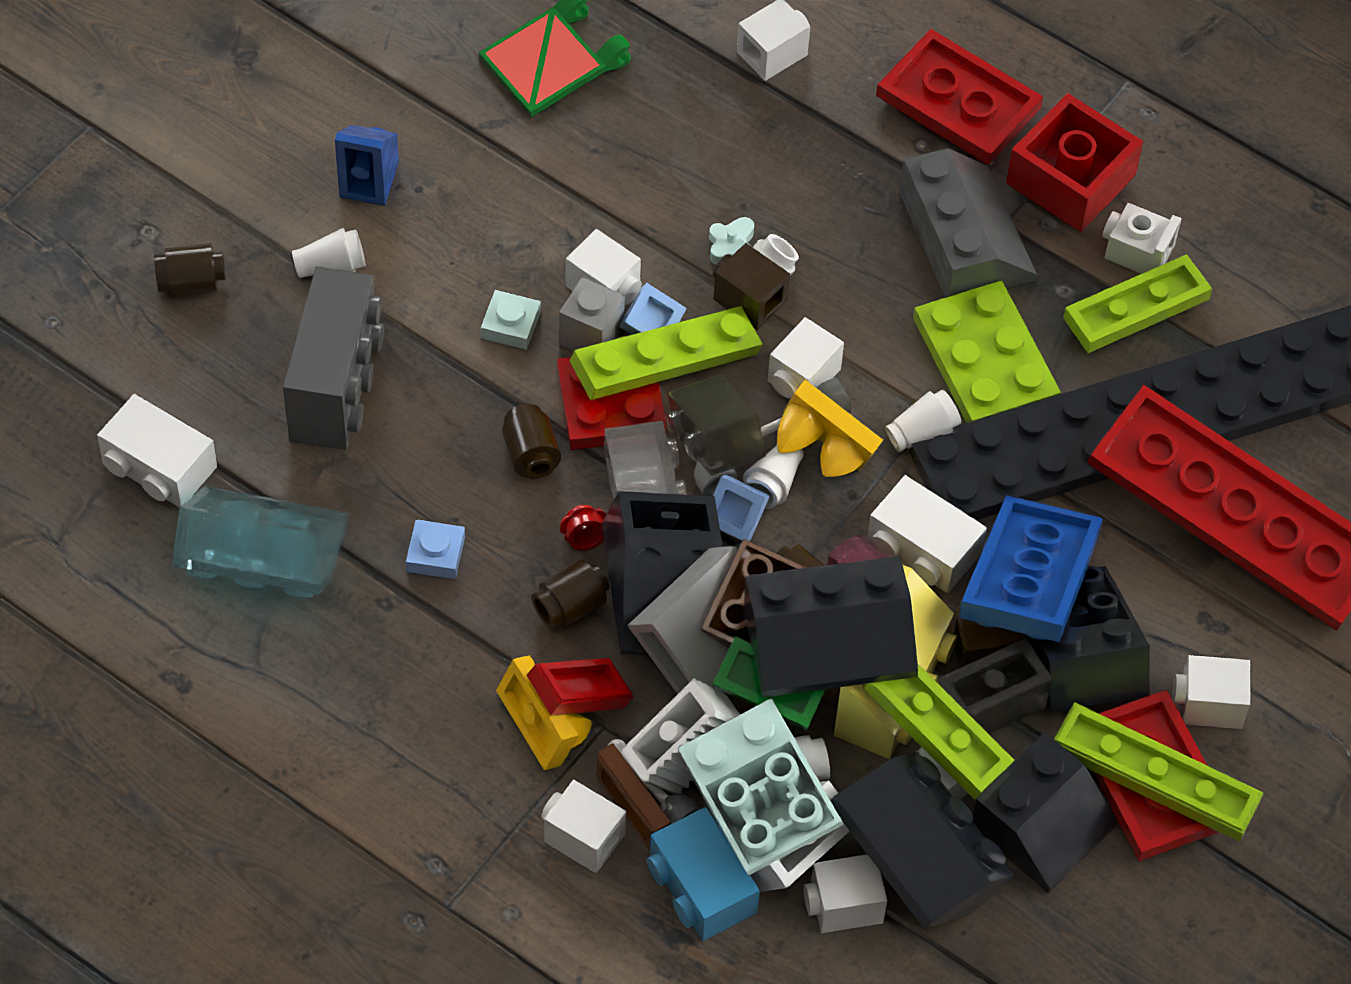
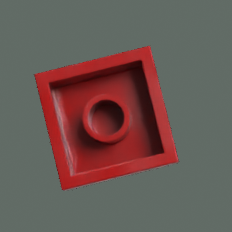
[1006,93,1144,232]

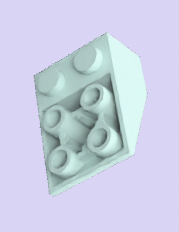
[678,698,843,876]

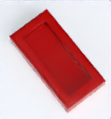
[526,658,633,715]

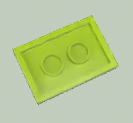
[913,280,1061,423]

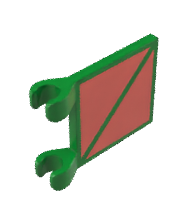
[479,0,631,117]

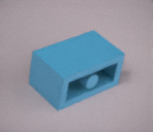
[646,807,760,941]

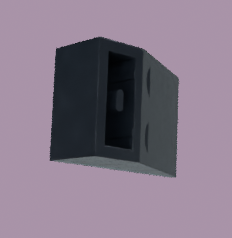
[602,491,721,655]
[1026,566,1150,713]

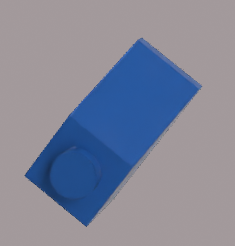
[335,125,399,206]

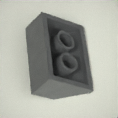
[899,148,1037,298]

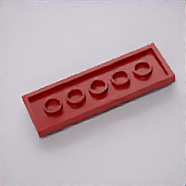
[1087,385,1351,631]

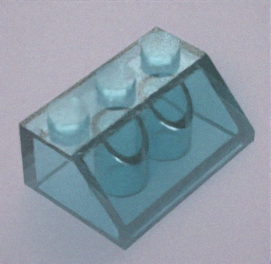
[172,486,349,598]

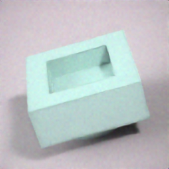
[481,290,541,350]

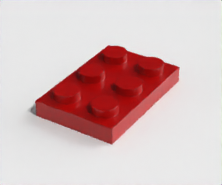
[876,29,1043,165]
[1092,690,1219,861]

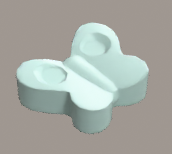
[709,217,754,265]

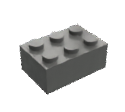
[283,266,384,450]

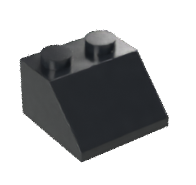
[972,732,1117,893]

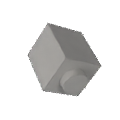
[559,277,625,351]

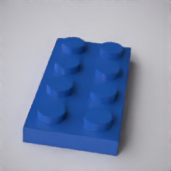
[959,495,1103,642]

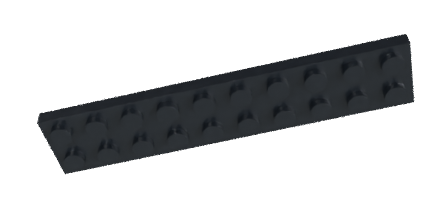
[909,306,1351,520]

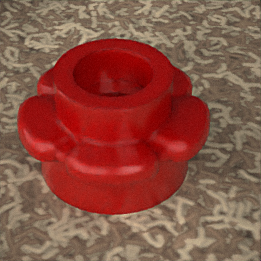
[559,505,606,551]

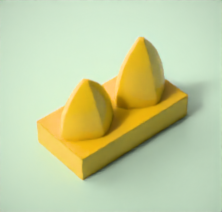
[777,380,883,477]
[496,655,592,770]

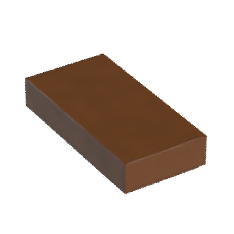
[597,743,671,851]

